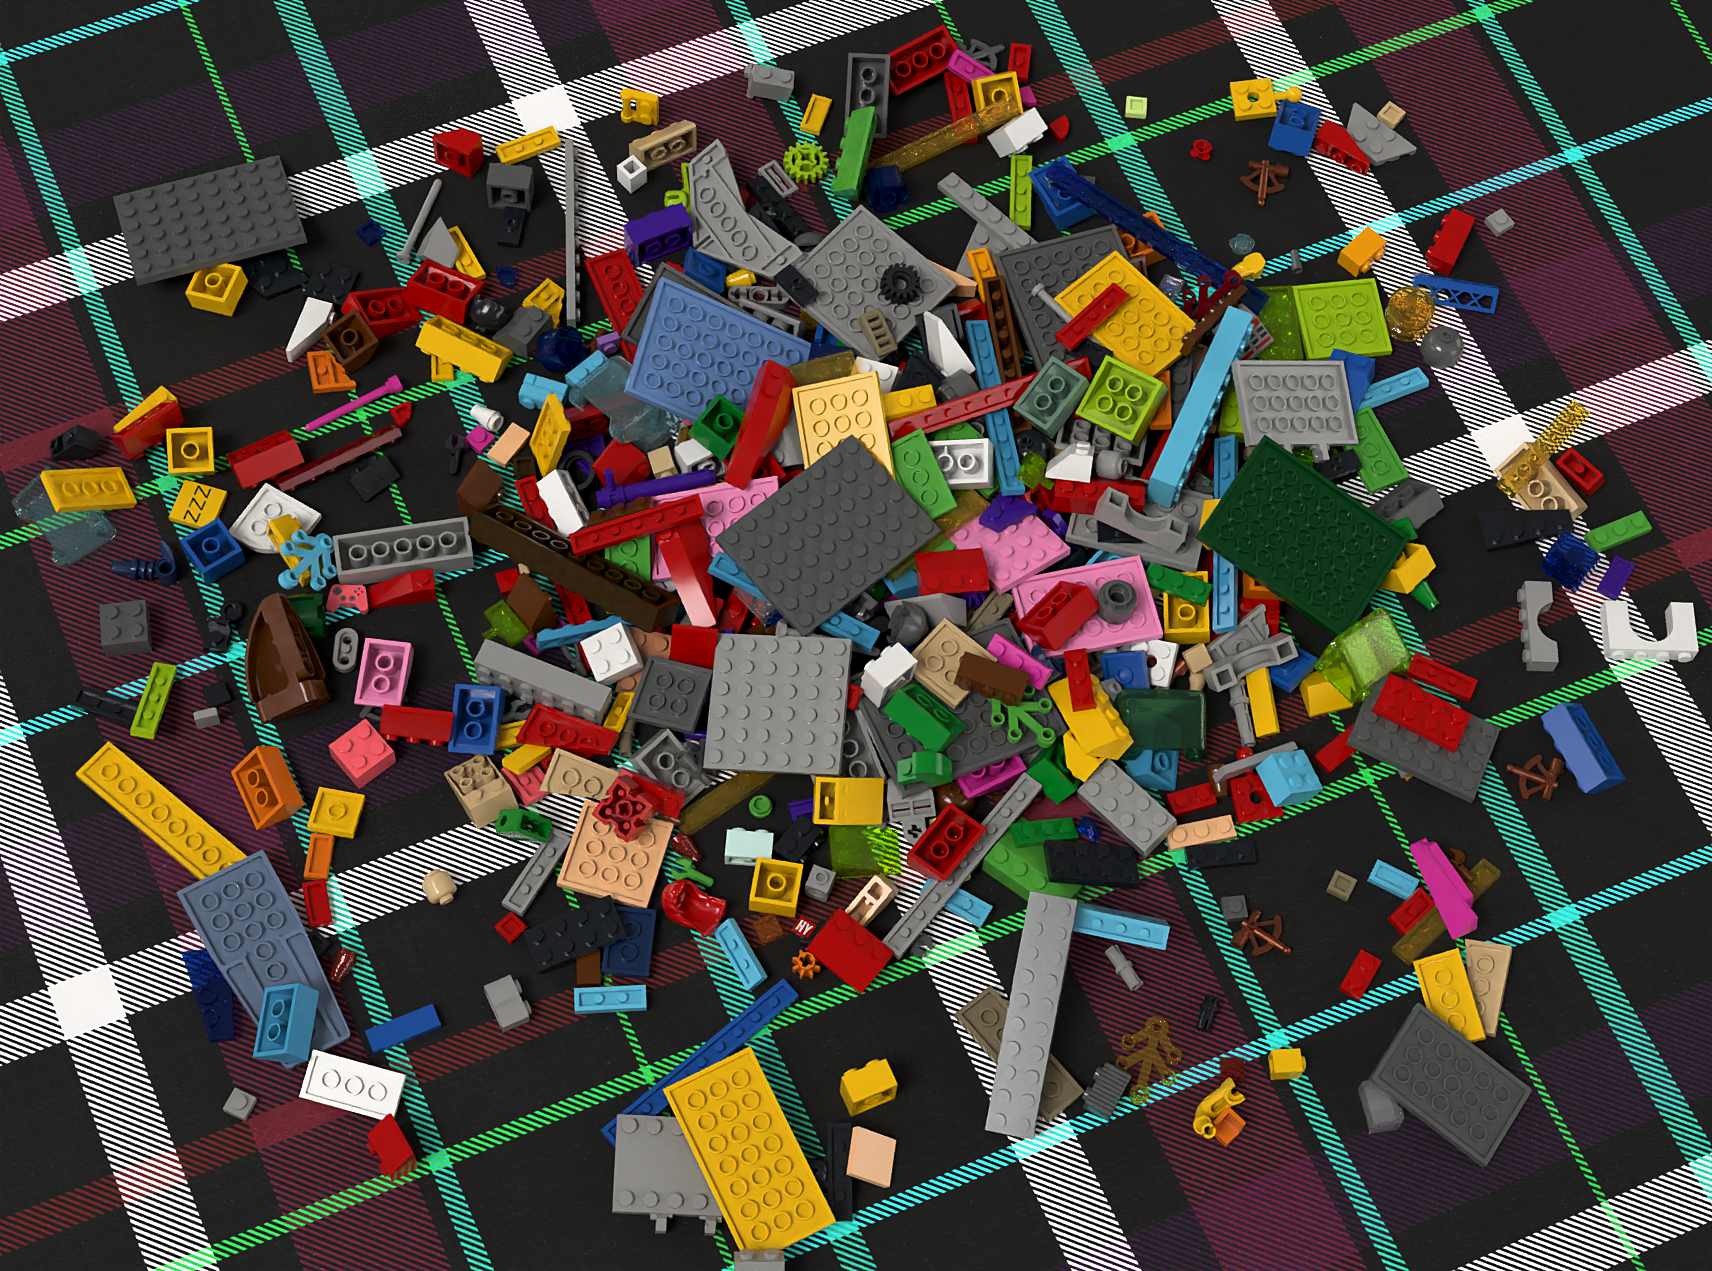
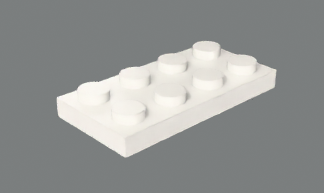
[299,1049,407,1120]

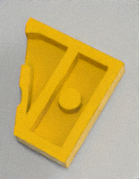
[522,278,565,329]

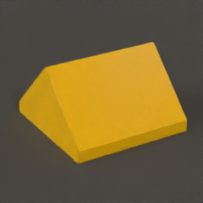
[1298,666,1353,717]

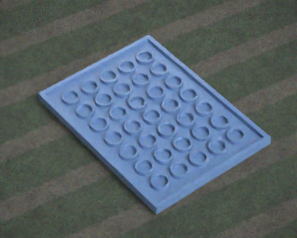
[624,277,816,423]

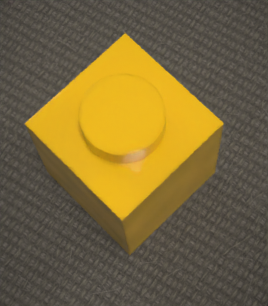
[1268,1048,1306,1080]

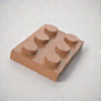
[615,627,671,694]

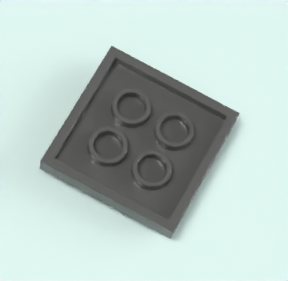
[627,655,713,735]

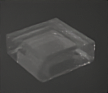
[1158,274,1185,301]

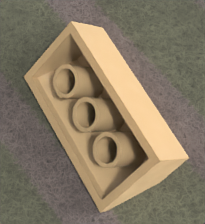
[1493,442,1588,521]

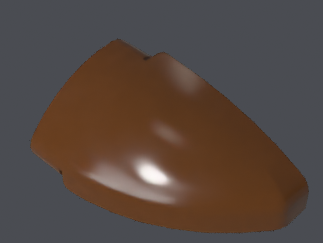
[245,593,331,724]

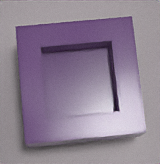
[596,331,620,355]

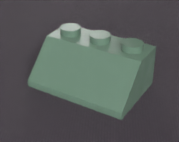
[1012,356,1090,439]

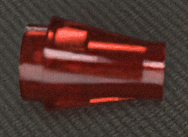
[669,831,703,865]
[328,946,358,984]

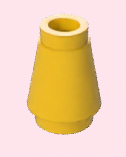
[725,269,757,289]

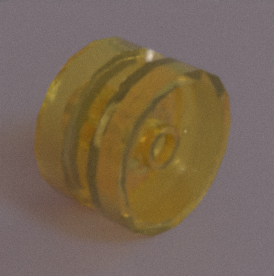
[1384,286,1435,342]

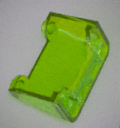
[1314,606,1412,705]

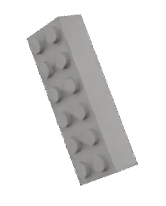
[333,516,475,585]
[474,639,612,726]

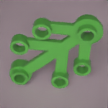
[986,683,1056,748]

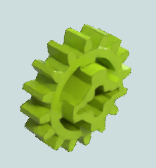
[783,141,829,184]

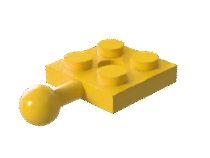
[1230,78,1302,121]

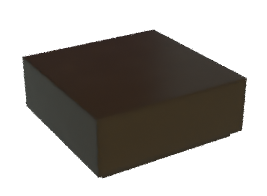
[513,456,536,480]

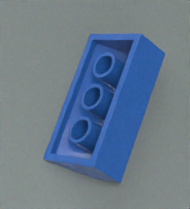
[1541,702,1626,794]

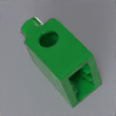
[494,809,553,844]

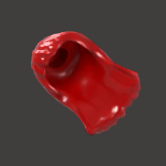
[661,879,726,938]

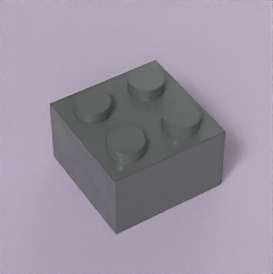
[486,163,534,212]
[99,600,152,657]

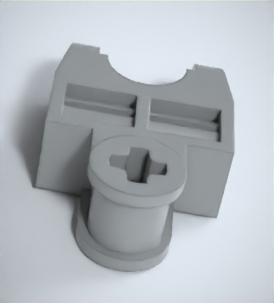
[887,778,936,844]

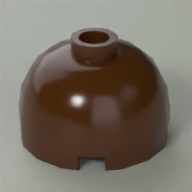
[933,779,976,815]

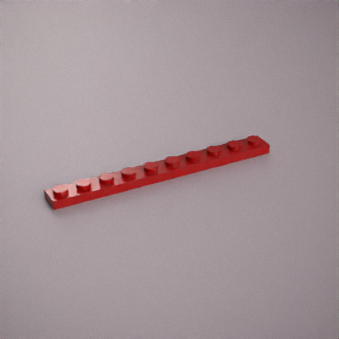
[886,356,1092,443]
[514,475,593,673]

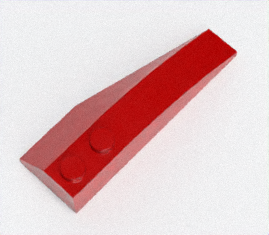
[724,359,799,490]
[654,501,718,628]

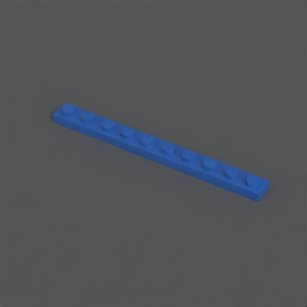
[601,979,799,1148]

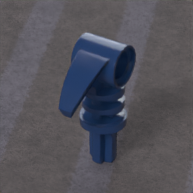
[111,541,179,586]
[1031,643,1067,686]

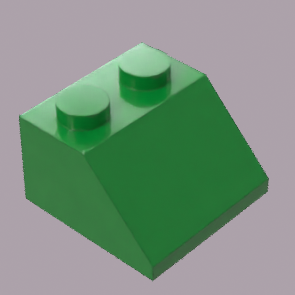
[1026,739,1081,804]

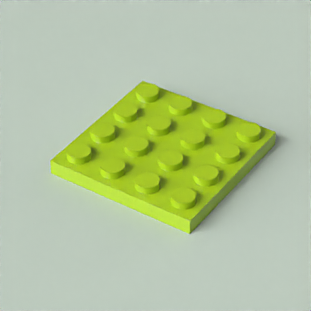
[1291,278,1392,361]

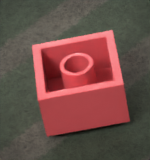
[329,719,396,789]

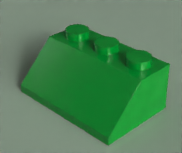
[883,682,967,753]

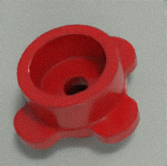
[1190,140,1213,161]

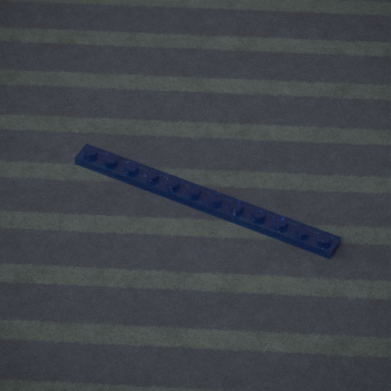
[1043,160,1270,316]

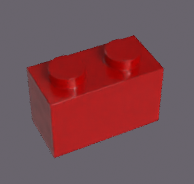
[1556,447,1605,498]

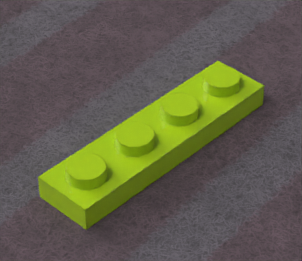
[1009,154,1032,231]
[130,662,177,739]

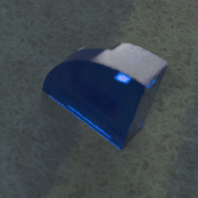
[496,265,518,290]
[1078,816,1101,842]

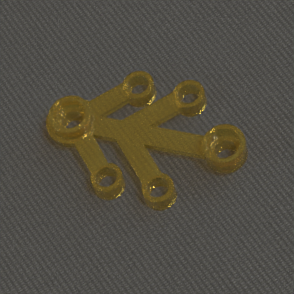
[1115,1016,1182,1105]

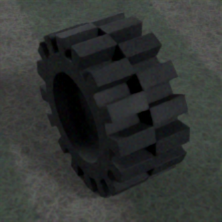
[880,263,920,305]

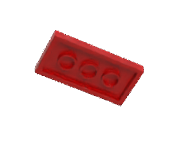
[1372,673,1472,753]

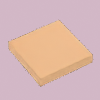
[846,1126,896,1188]

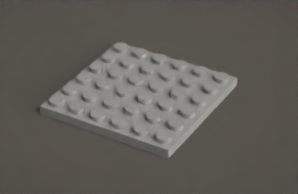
[776,205,957,362]
[703,633,853,776]

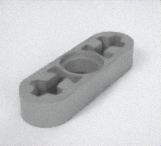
[728,285,790,309]

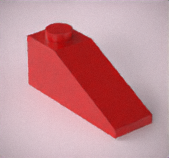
[367,569,437,609]
[617,767,686,819]

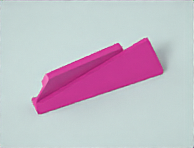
[1409,838,1478,940]

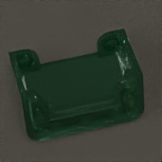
[1112,688,1207,762]

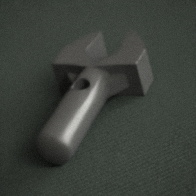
[501,700,531,725]
[892,923,932,958]

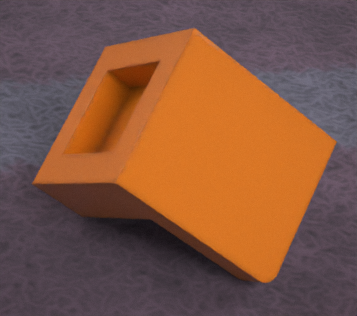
[1212,1106,1246,1147]

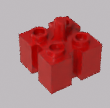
[592,775,662,843]

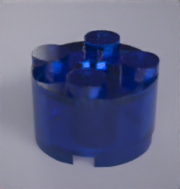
[862,165,909,213]
[535,326,587,374]

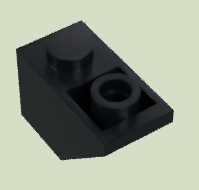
[49,424,99,461]

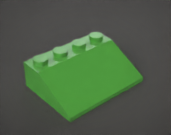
[830,106,877,202]
[982,817,1085,901]

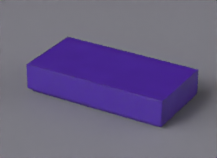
[1595,555,1635,601]

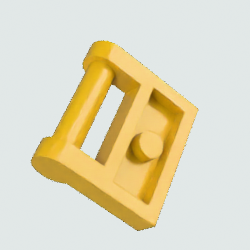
[620,88,659,126]

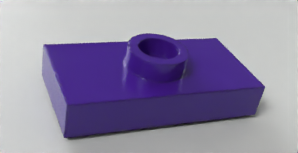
[1041,509,1079,546]

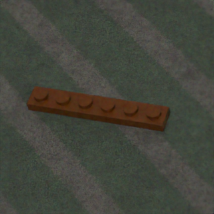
[1179,284,1248,357]

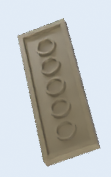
[954,985,1085,1123]

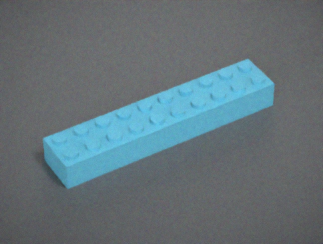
[1145,306,1254,509]

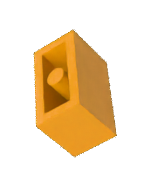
[1337,226,1387,277]

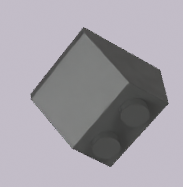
[493,305,553,359]

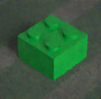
[688,393,745,461]

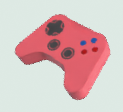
[326,584,369,614]

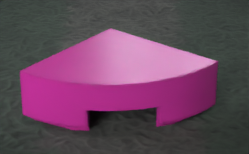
[1019,86,1037,107]

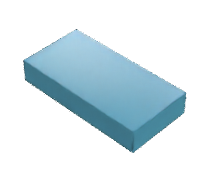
[1367,860,1420,900]

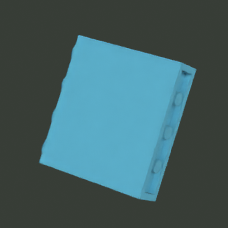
[1074,902,1170,950]

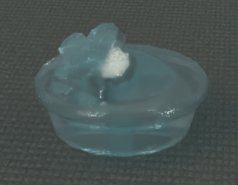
[1229,234,1255,255]

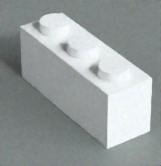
[536,469,589,539]

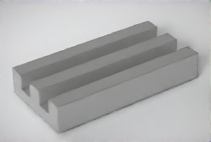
[758,160,799,200]

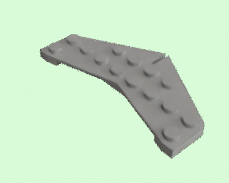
[689,139,806,280]

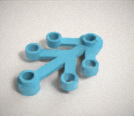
[278,529,337,591]

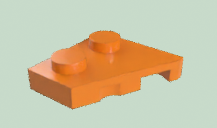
[307,350,356,394]

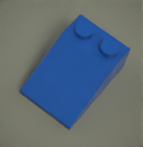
[1268,100,1321,157]
[1028,156,1096,231]
[1328,348,1375,418]
[448,684,506,755]

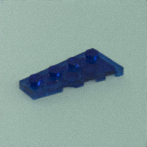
[181,949,235,1043]

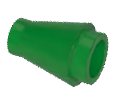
[1410,579,1440,611]

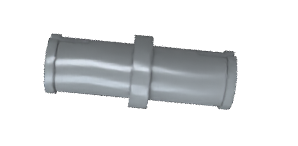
[1105,945,1143,991]

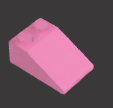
[354,638,414,707]

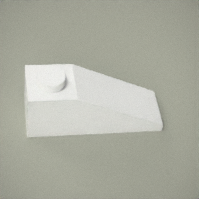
[286,297,337,363]

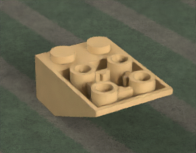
[444,755,519,829]

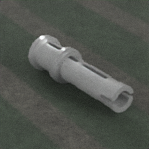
[1227,679,1256,748]

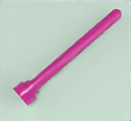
[305,375,403,432]

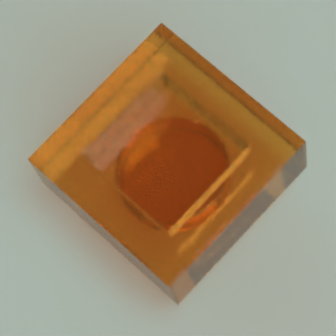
[752,913,784,946]

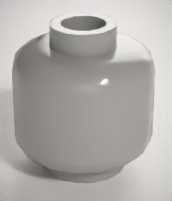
[1093,450,1128,480]

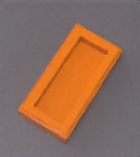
[304,833,335,882]

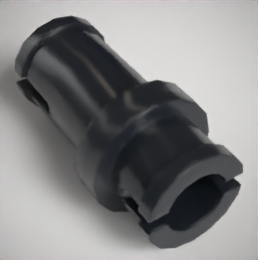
[1195,994,1220,1033]

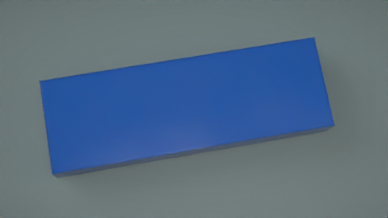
[365,1004,441,1054]

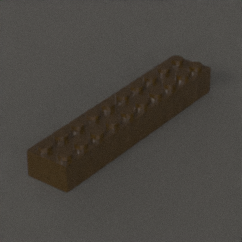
[468,502,682,633]

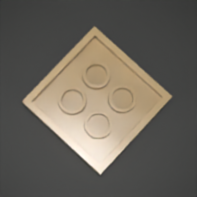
[911,618,998,709]

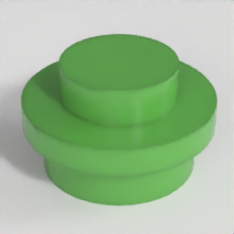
[749,795,772,818]

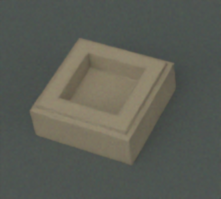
[1326,870,1357,902]

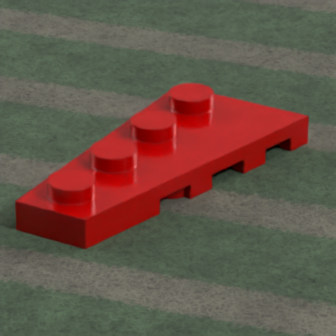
[516,702,619,756]

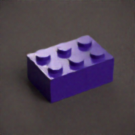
[623,202,693,268]

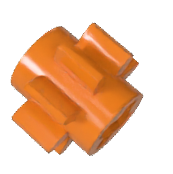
[792,950,820,980]

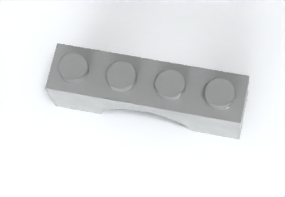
[1093,487,1189,554]
[1517,581,1559,671]
[1202,632,1298,692]

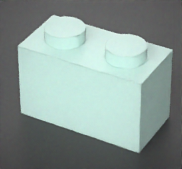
[725,828,774,866]

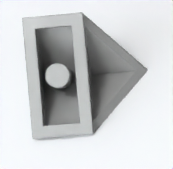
[416,217,460,269]

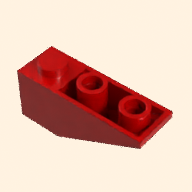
[1311,119,1371,177]

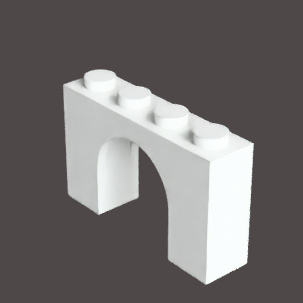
[1599,600,1699,662]

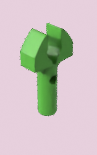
[671,857,714,887]

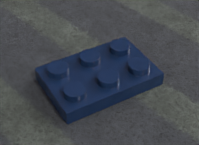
[601,906,657,979]

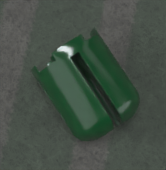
[285,593,328,639]

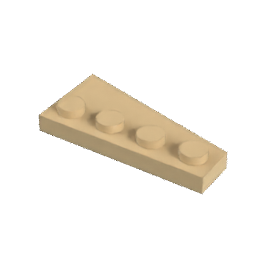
[539,748,619,799]
[1465,939,1513,1037]

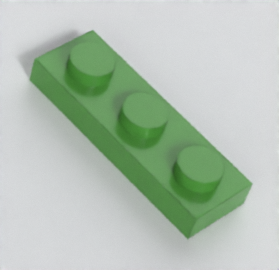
[1583,511,1652,555]

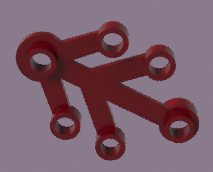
[1182,270,1242,323]

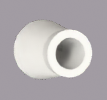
[470,404,504,432]

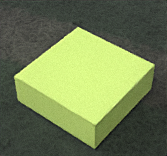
[1125,96,1147,119]

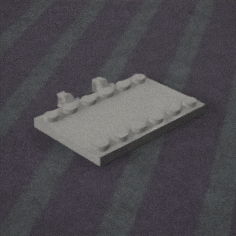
[1231,360,1359,463]
[1065,463,1213,573]
[612,1114,724,1236]

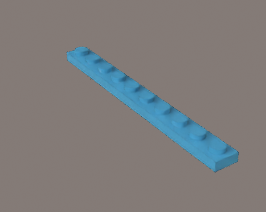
[965,320,1025,496]
[1213,434,1238,634]

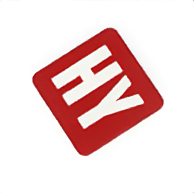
[792,916,816,937]

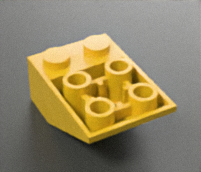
[812,775,884,825]

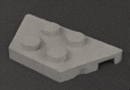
[1346,102,1417,166]
[956,223,1010,281]
[1206,603,1269,663]

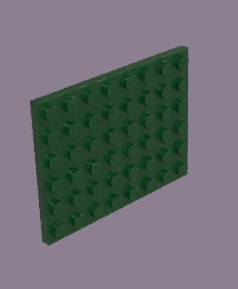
[1195,435,1410,642]

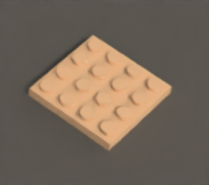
[557,800,674,909]

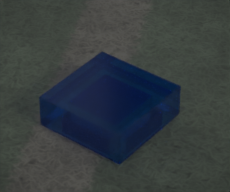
[355,218,386,247]

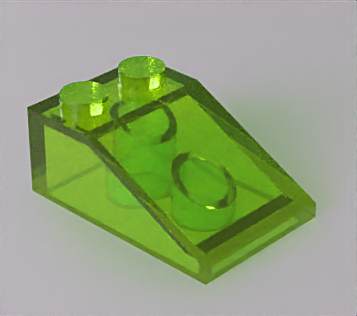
[828,825,901,879]

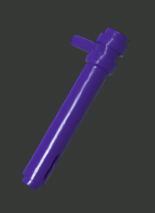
[596,468,716,510]

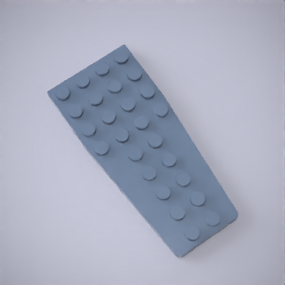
[176,849,350,1071]

